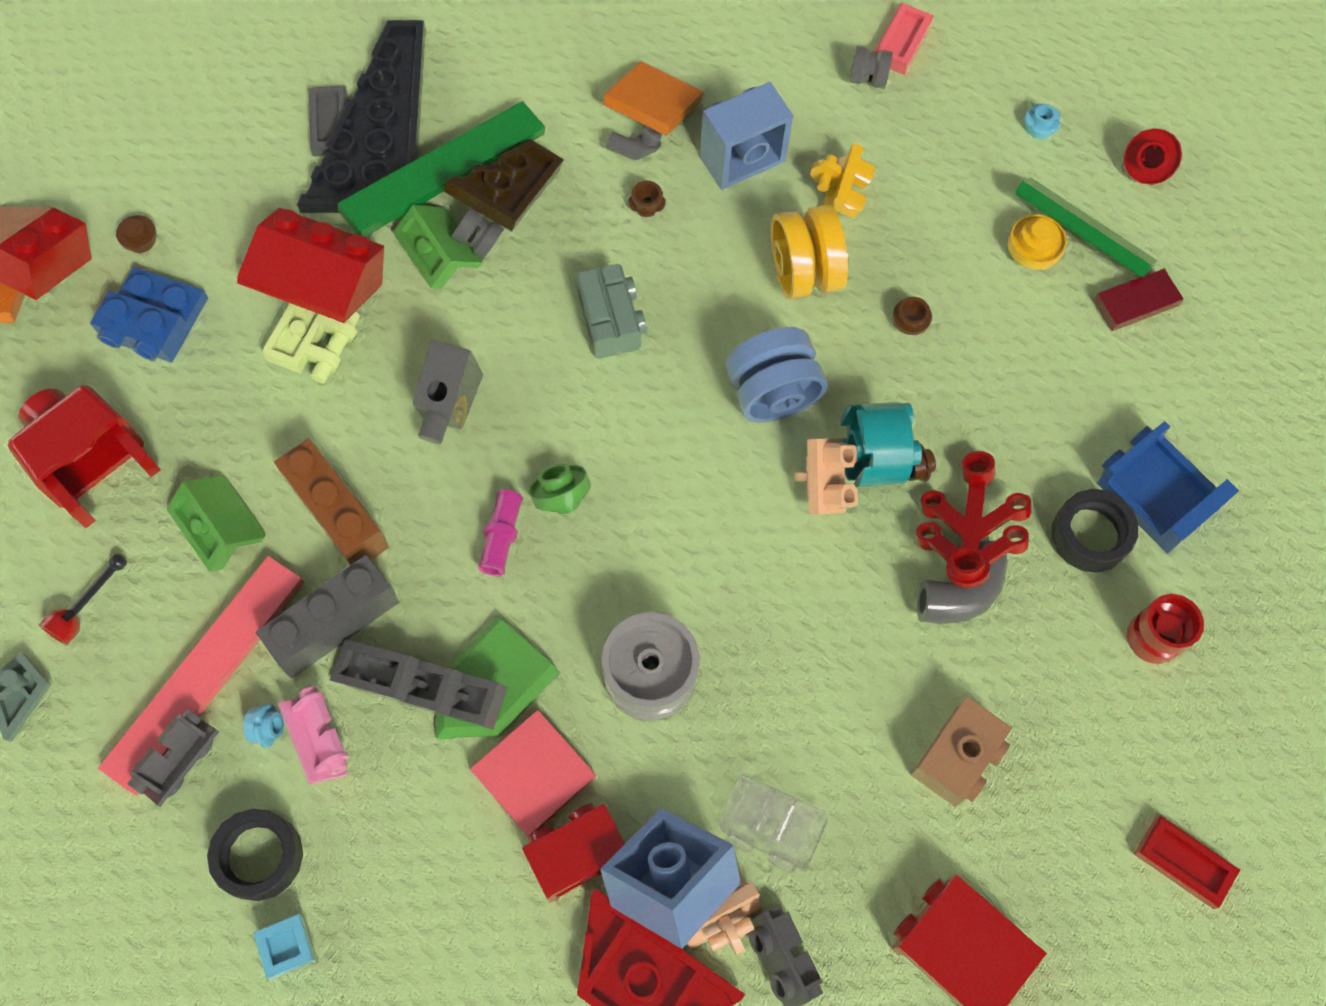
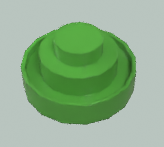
[529,464,591,514]

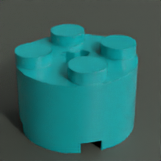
[840,402,922,488]

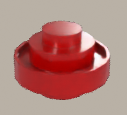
[1124,128,1182,185]

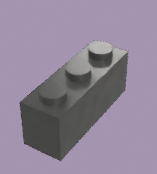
[255,555,399,679]

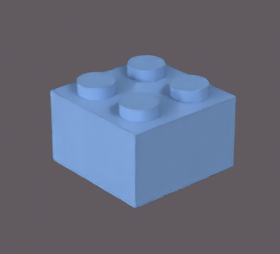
[700,82,793,190]
[601,808,741,949]

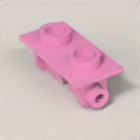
[278,686,349,784]

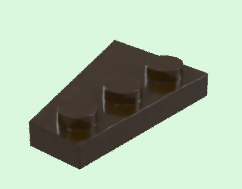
[444,140,564,232]

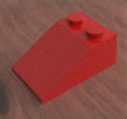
[0,207,92,300]

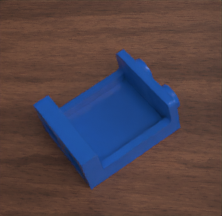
[1096,421,1239,554]

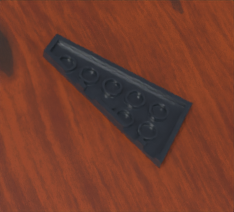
[297,20,426,213]

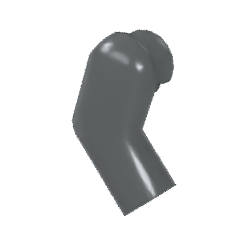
[606,126,662,160]

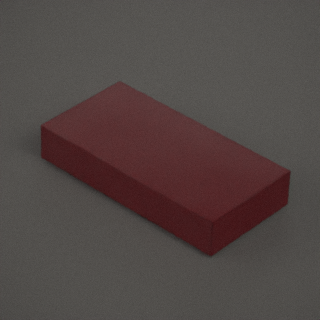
[1093,268,1184,331]

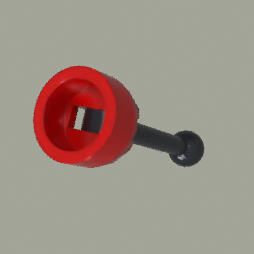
[38,554,127,646]

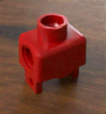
[8,385,161,529]

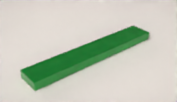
[338,101,545,237]

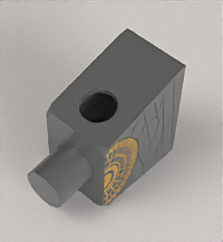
[413,339,483,445]

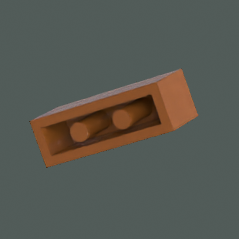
[274,438,389,566]

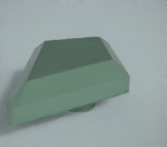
[0,652,51,742]

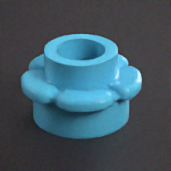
[1024,103,1061,139]
[243,703,284,748]

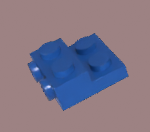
[90,267,208,363]

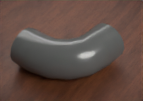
[917,540,1007,624]

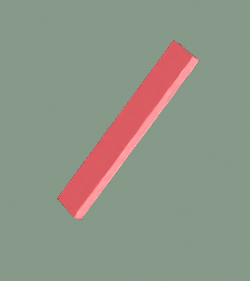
[97,556,305,796]

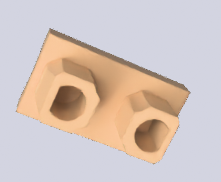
[794,438,858,514]
[687,875,763,956]

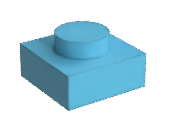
[253,914,317,979]

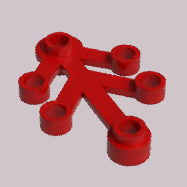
[916,451,1032,588]

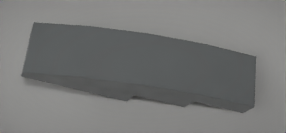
[330,639,508,730]

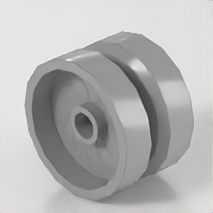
[601,612,700,721]

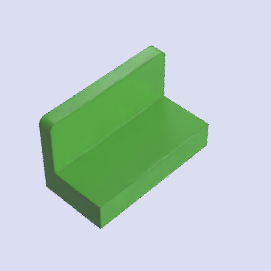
[393,204,482,289]
[167,476,266,572]

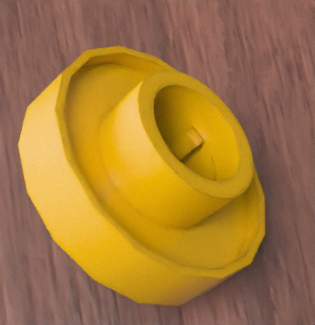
[1007,214,1067,270]

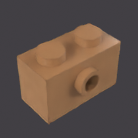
[911,696,1012,807]

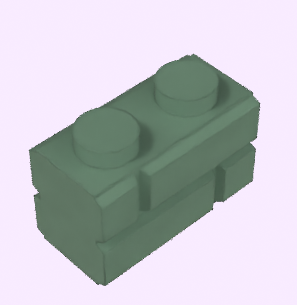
[576,264,647,359]

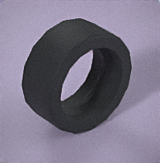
[1051,489,1139,573]
[207,808,303,901]

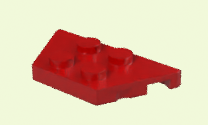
[577,888,745,1006]

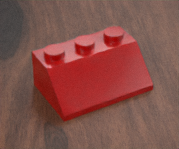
[237,208,384,323]

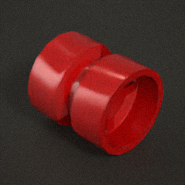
[1127,593,1204,664]

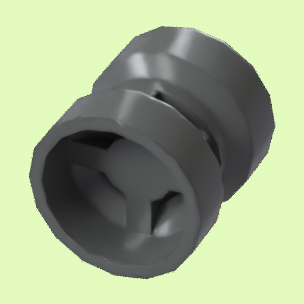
[849,45,893,89]
[451,208,504,260]

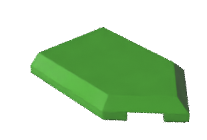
[436,616,559,740]

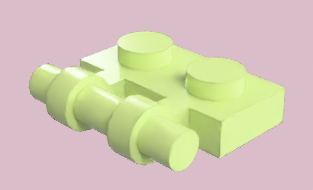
[261,303,361,383]

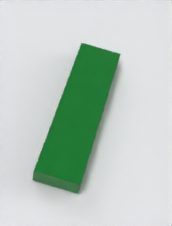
[1015,178,1158,277]

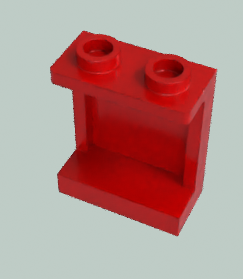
[891,874,1047,1006]

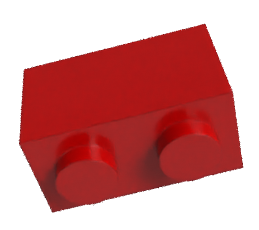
[522,803,625,903]

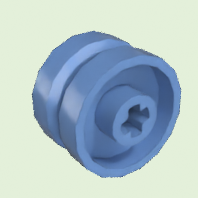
[725,327,829,423]

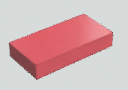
[874,3,934,75]

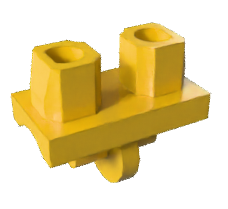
[810,142,876,218]

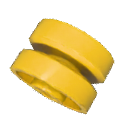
[771,205,848,300]

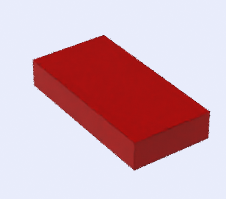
[1134,815,1240,909]

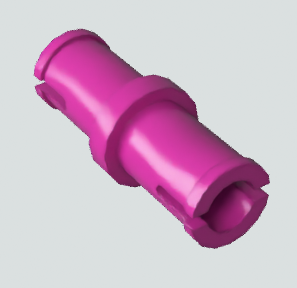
[478,489,523,576]

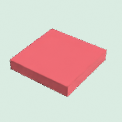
[470,710,597,837]

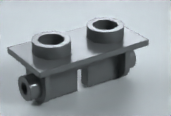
[127,709,219,807]
[749,905,823,1006]

